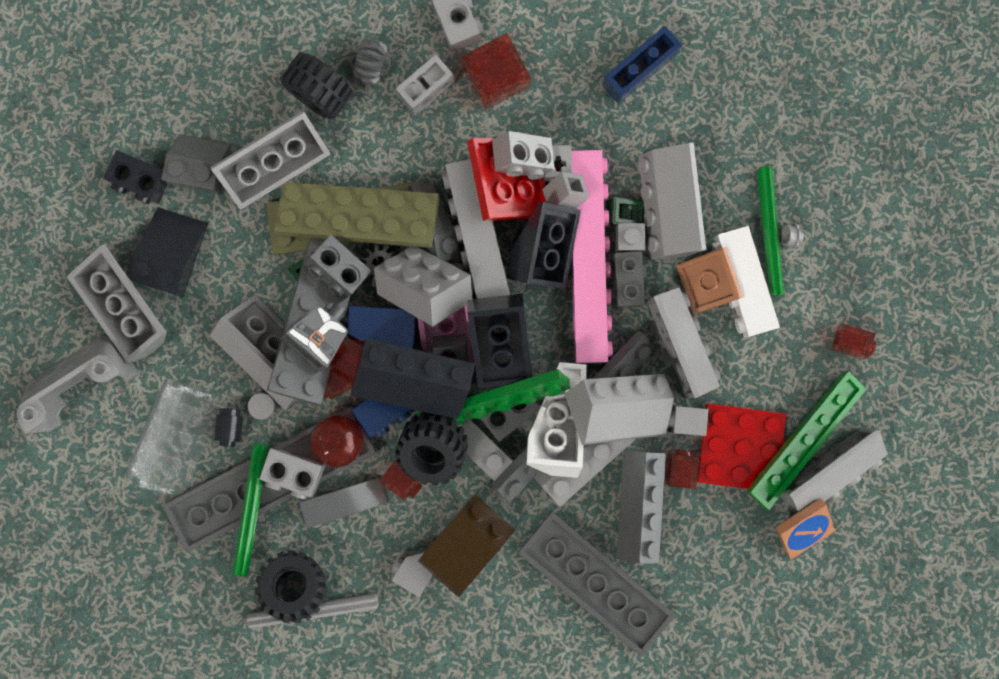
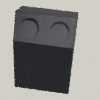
[506,201,581,289]
[126,207,208,298]
[467,293,532,388]

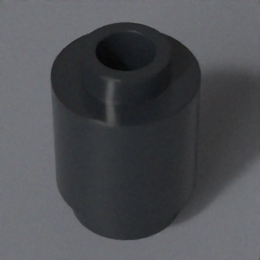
[214,408,243,447]

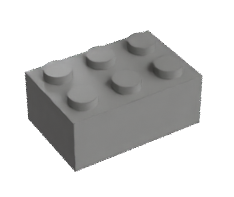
[374,246,472,326]

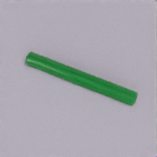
[757,166,784,296]
[232,443,268,577]

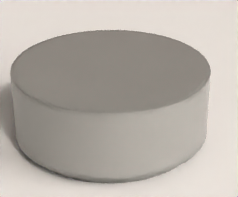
[248,393,276,419]

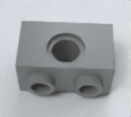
[431,0,483,52]

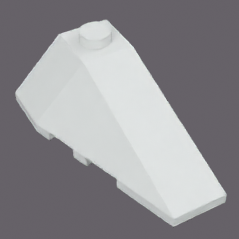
[526,362,586,478]

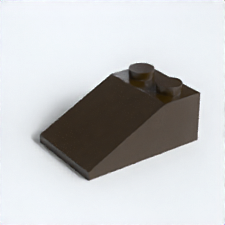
[418,494,515,597]

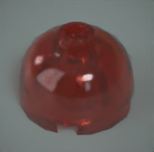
[309,414,364,468]

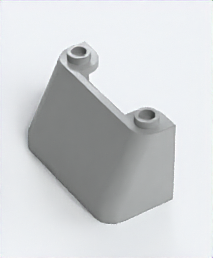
[17,335,140,433]

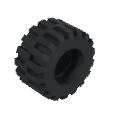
[280,52,353,119]
[395,412,468,486]
[255,551,328,624]

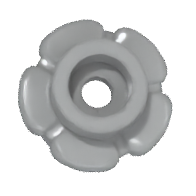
[781,223,804,249]

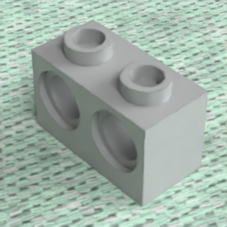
[395,55,454,116]
[492,131,554,180]
[259,447,326,500]

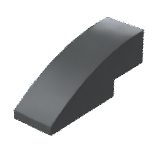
[299,477,387,528]

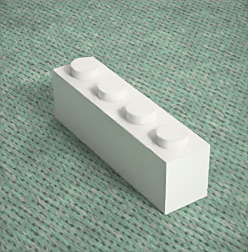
[712,226,780,338]

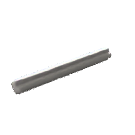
[247,593,379,628]

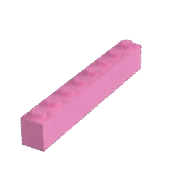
[571,150,613,364]

